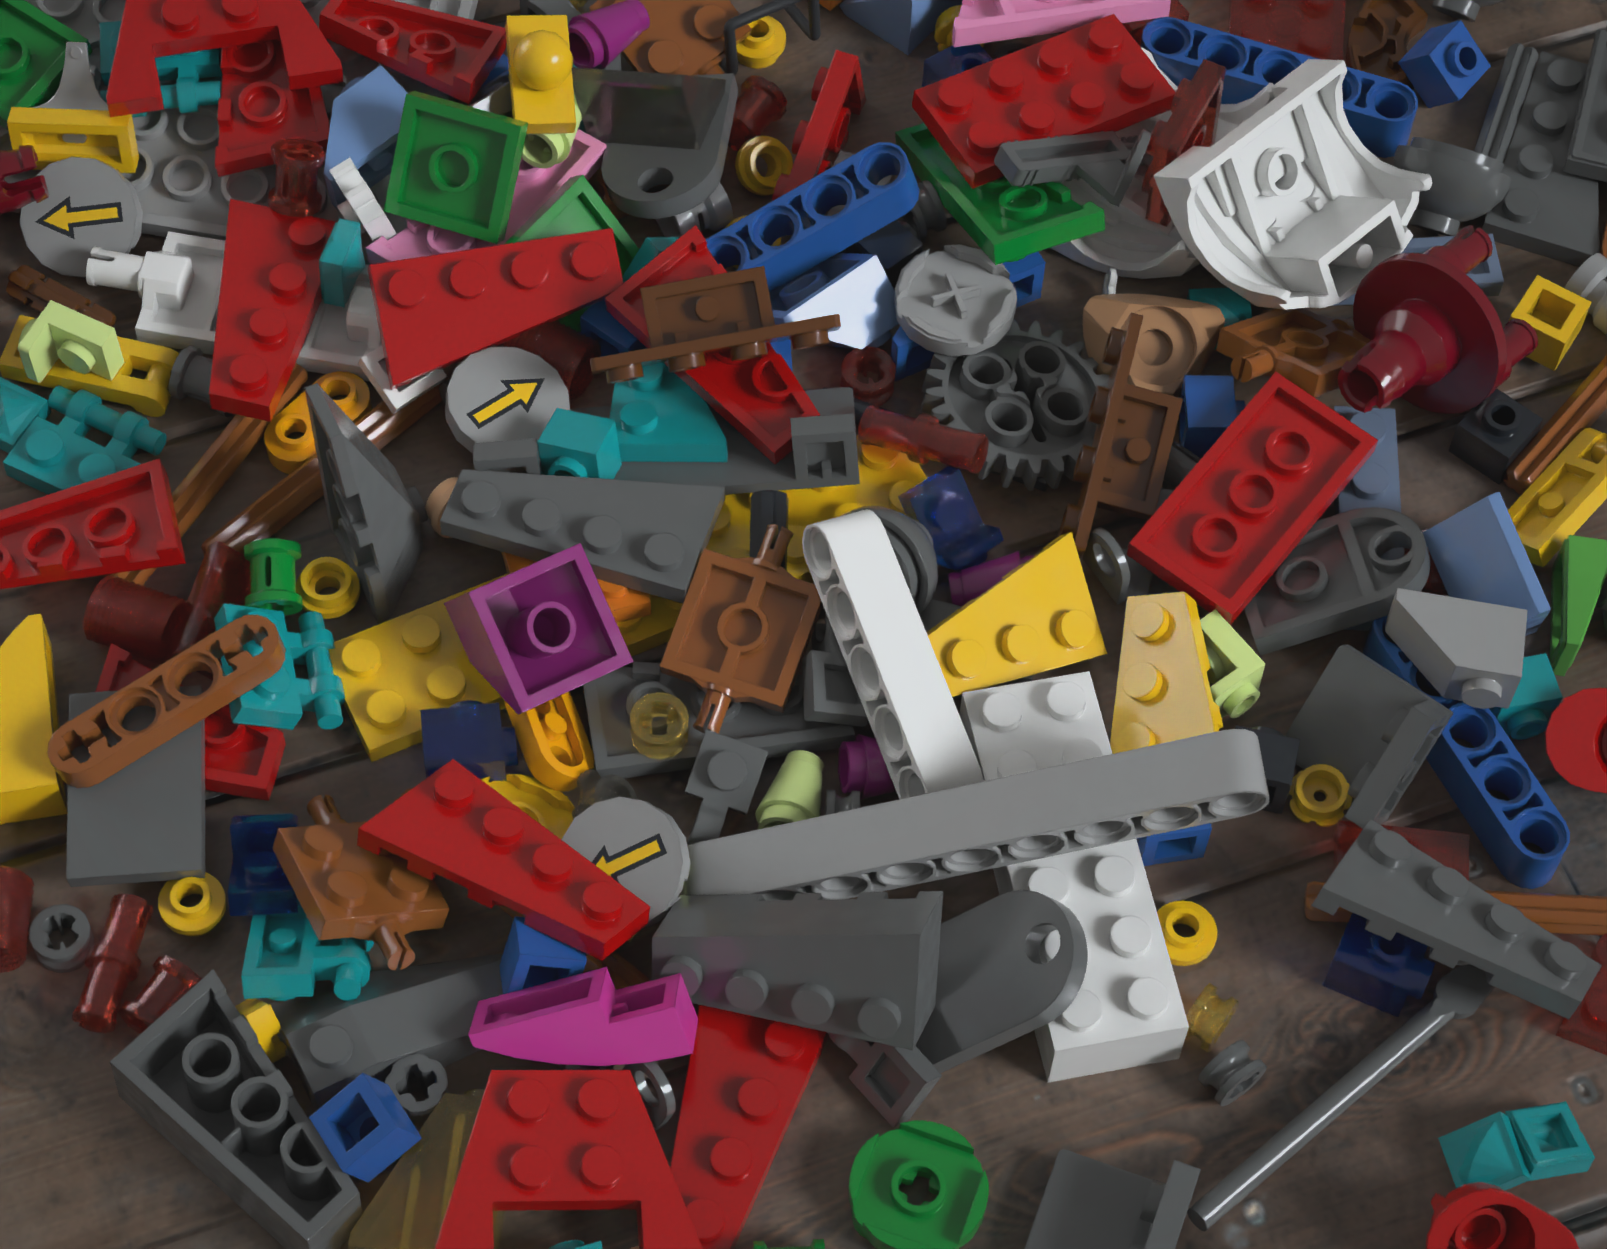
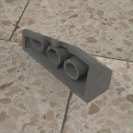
[305,383,428,624]
[270,953,503,1111]

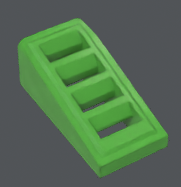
[1550,535,1607,676]

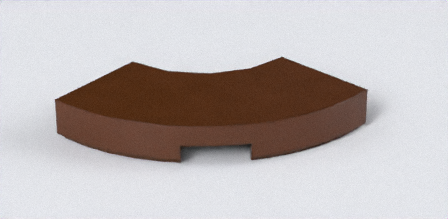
[1346,0,1428,90]

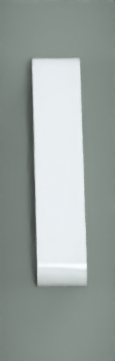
[802,509,984,799]

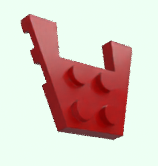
[106,0,343,117]
[435,1070,703,1249]

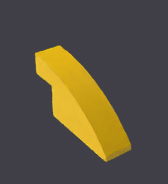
[0,614,67,825]

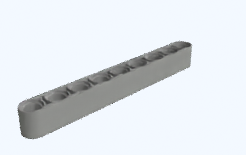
[681,729,1269,901]

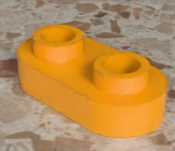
[264,371,372,474]
[505,692,594,792]

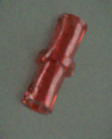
[858,405,989,474]
[72,894,154,1033]

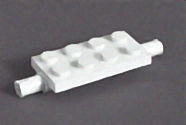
[86,231,382,381]

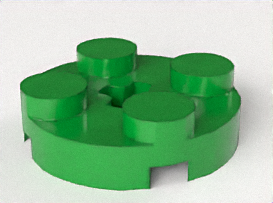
[848,1120,989,1249]

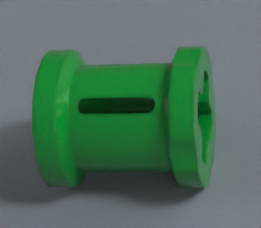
[244,538,303,616]

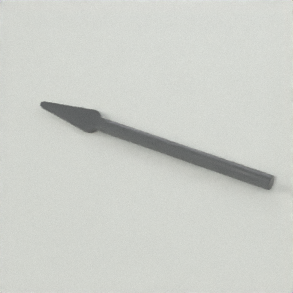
[1187,964,1495,1231]

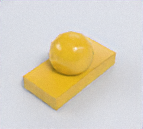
[505,15,576,134]

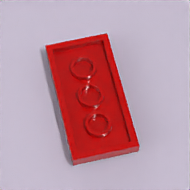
[912,14,1177,189]
[1126,371,1378,625]

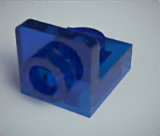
[898,466,1004,571]
[228,813,299,916]

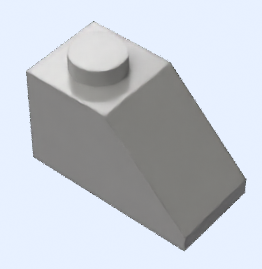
[1385,588,1528,709]

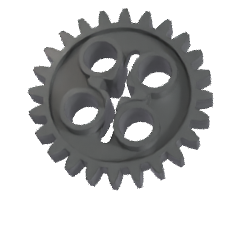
[921,318,1109,491]

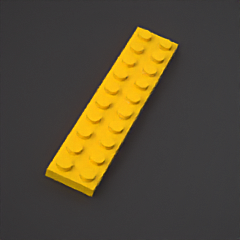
[329,421,949,763]

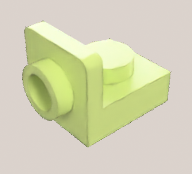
[18,300,125,383]
[1200,610,1265,718]

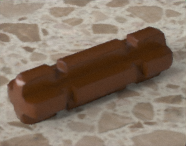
[6,265,117,327]

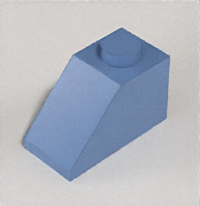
[324,65,407,211]

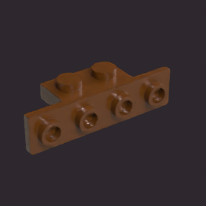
[590,266,841,384]
[1058,312,1183,559]

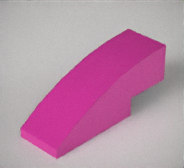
[468,967,698,1066]

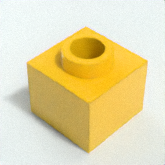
[1509,275,1592,371]

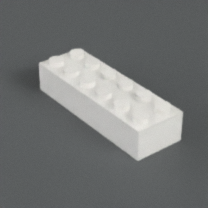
[959,671,1189,1083]

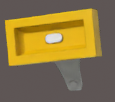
[7,42,139,173]

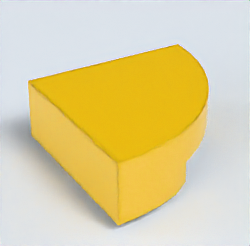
[235,999,287,1063]

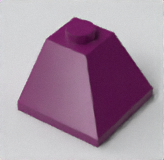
[444,543,634,714]

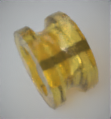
[630,692,689,760]
[1185,983,1239,1053]

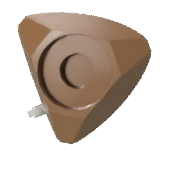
[1082,268,1225,398]

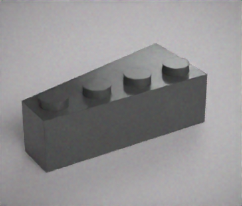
[651,891,943,1050]
[110,969,364,1249]

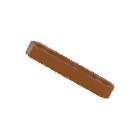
[47,615,286,788]

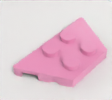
[952,0,1171,47]

